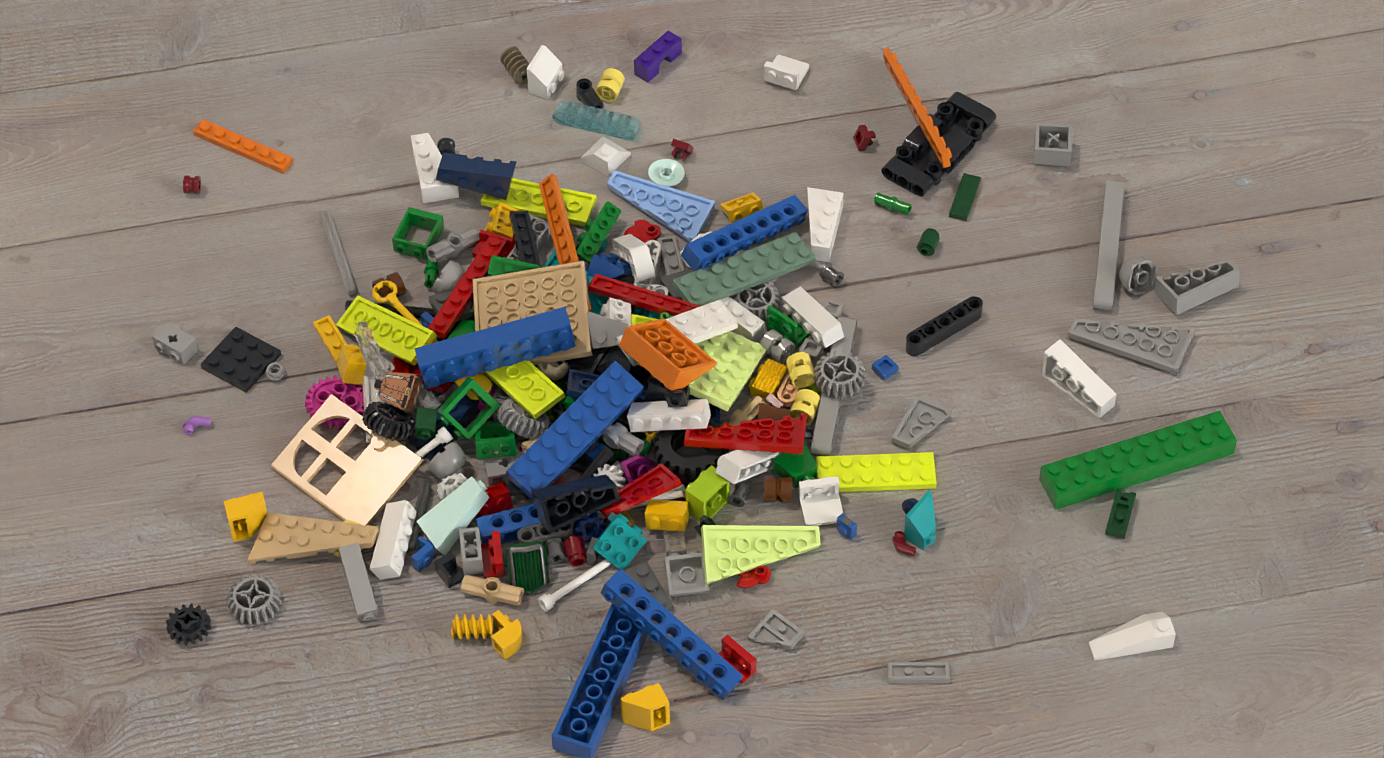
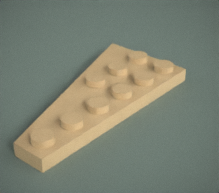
[248,513,379,565]

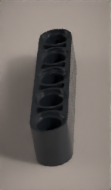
[905,296,983,356]

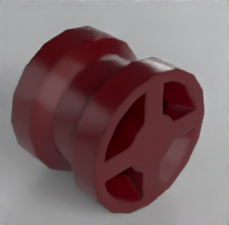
[183,175,201,194]

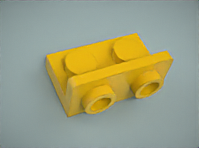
[720,192,763,224]
[485,202,519,238]

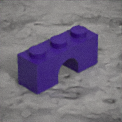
[634,30,682,83]

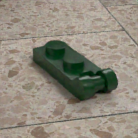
[1105,489,1136,539]

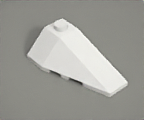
[1089,612,1176,661]

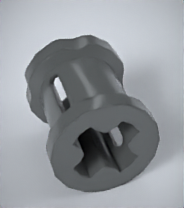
[819,263,844,287]
[728,481,752,507]
[545,538,565,564]

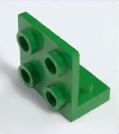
[767,305,810,350]

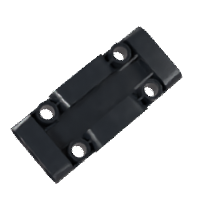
[881,92,996,197]

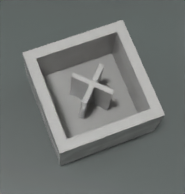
[1033,123,1072,166]

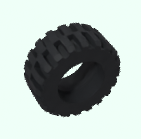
[654,418,729,489]

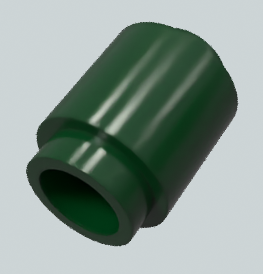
[917,228,940,256]

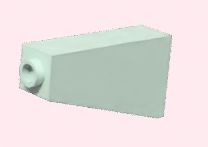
[417,477,489,555]

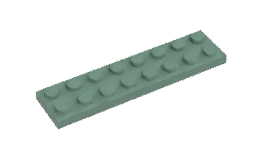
[671,232,816,306]

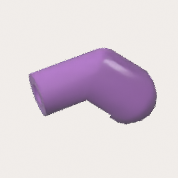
[183,415,211,435]

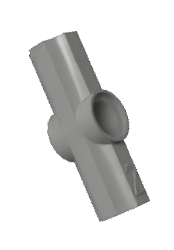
[426,228,480,262]
[600,423,644,456]

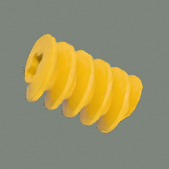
[451,614,493,639]

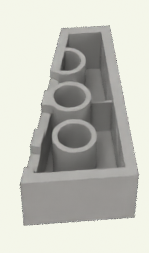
[1155,259,1240,315]

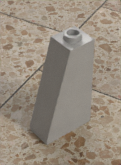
[339,543,378,621]

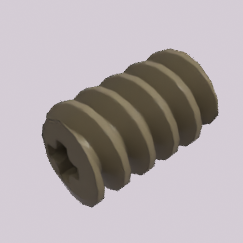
[500,46,529,84]

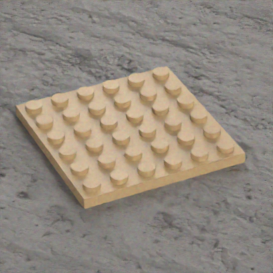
[473,261,592,374]

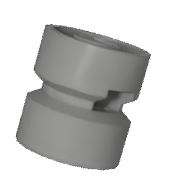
[760,329,795,364]

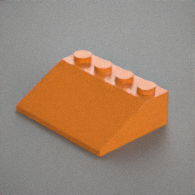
[618,318,717,391]

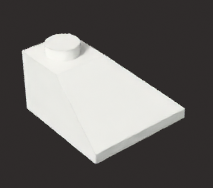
[580,136,631,177]

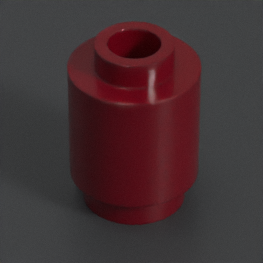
[563,535,587,567]

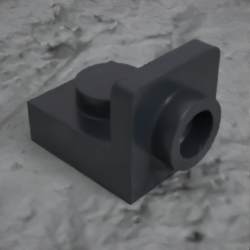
[664,384,690,407]

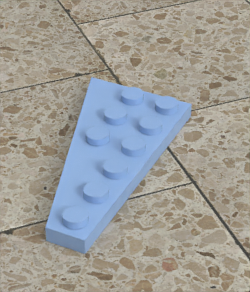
[607,170,715,242]

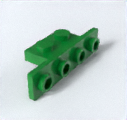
[575,201,622,264]

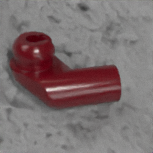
[892,531,916,557]

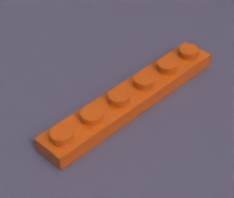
[193,119,293,174]

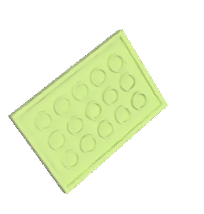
[657,331,766,412]

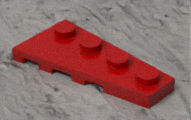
[599,463,682,519]

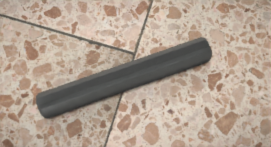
[407,484,432,552]

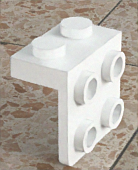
[764,55,809,91]
[799,476,843,526]

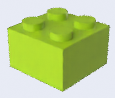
[685,465,730,522]

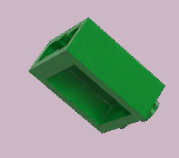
[392,207,444,260]
[437,377,500,440]
[475,420,517,459]

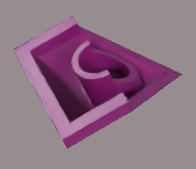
[620,454,656,485]

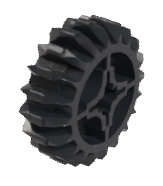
[362,402,415,442]

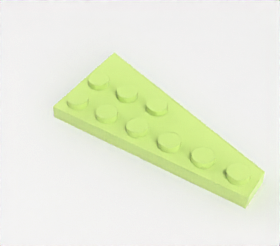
[701,525,821,585]

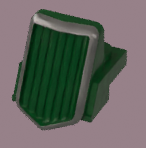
[505,541,550,595]

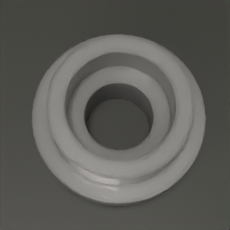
[265,363,285,381]

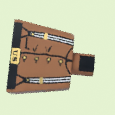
[374,372,423,413]

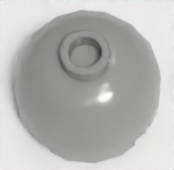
[1119,256,1157,295]
[432,260,465,294]
[427,441,466,479]

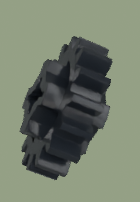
[166,603,211,646]

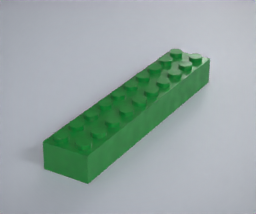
[1039,411,1237,510]

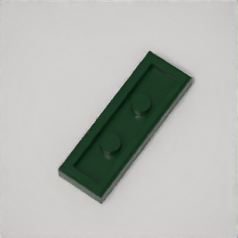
[949,173,981,221]

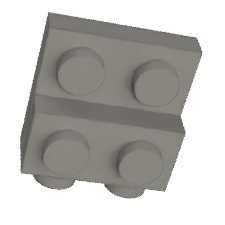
[664,551,710,597]

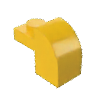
[491,610,523,660]

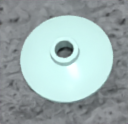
[648,159,685,187]

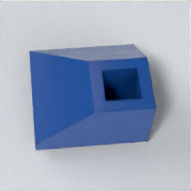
[587,253,633,280]

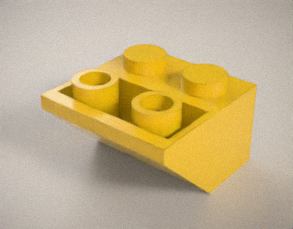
[223,492,267,543]
[621,683,670,731]

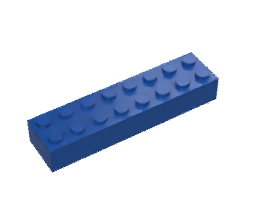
[414,307,576,388]
[506,361,644,502]
[552,604,648,758]

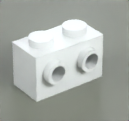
[601,298,631,326]

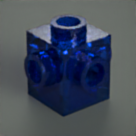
[574,513,604,542]

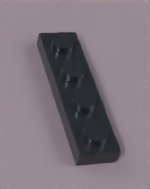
[509,210,541,265]

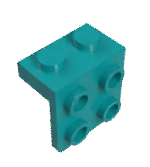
[593,512,647,570]

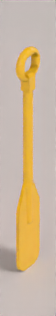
[372,280,492,400]

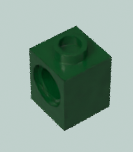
[415,407,437,440]

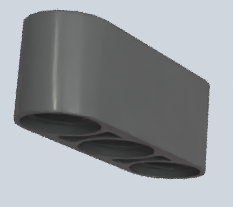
[517,522,575,548]

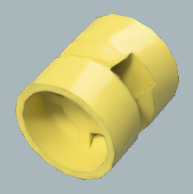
[595,68,625,102]
[786,352,815,389]
[790,389,821,426]

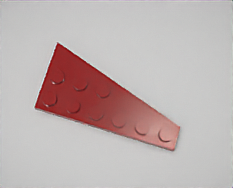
[684,414,807,454]

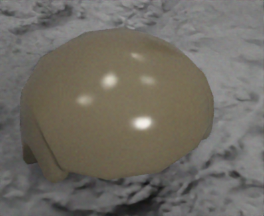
[537,361,569,381]

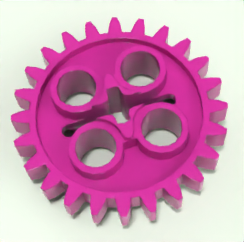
[305,375,364,430]

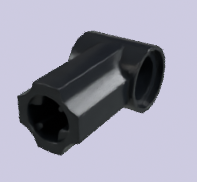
[576,78,604,114]

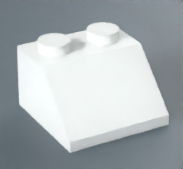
[527,45,564,99]

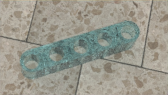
[552,100,641,140]

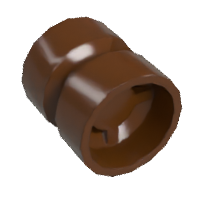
[372,272,406,298]
[764,476,792,503]

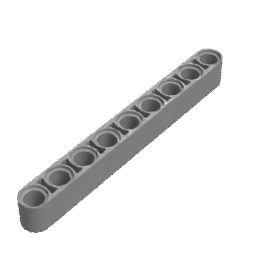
[1093,179,1125,311]
[811,316,857,456]

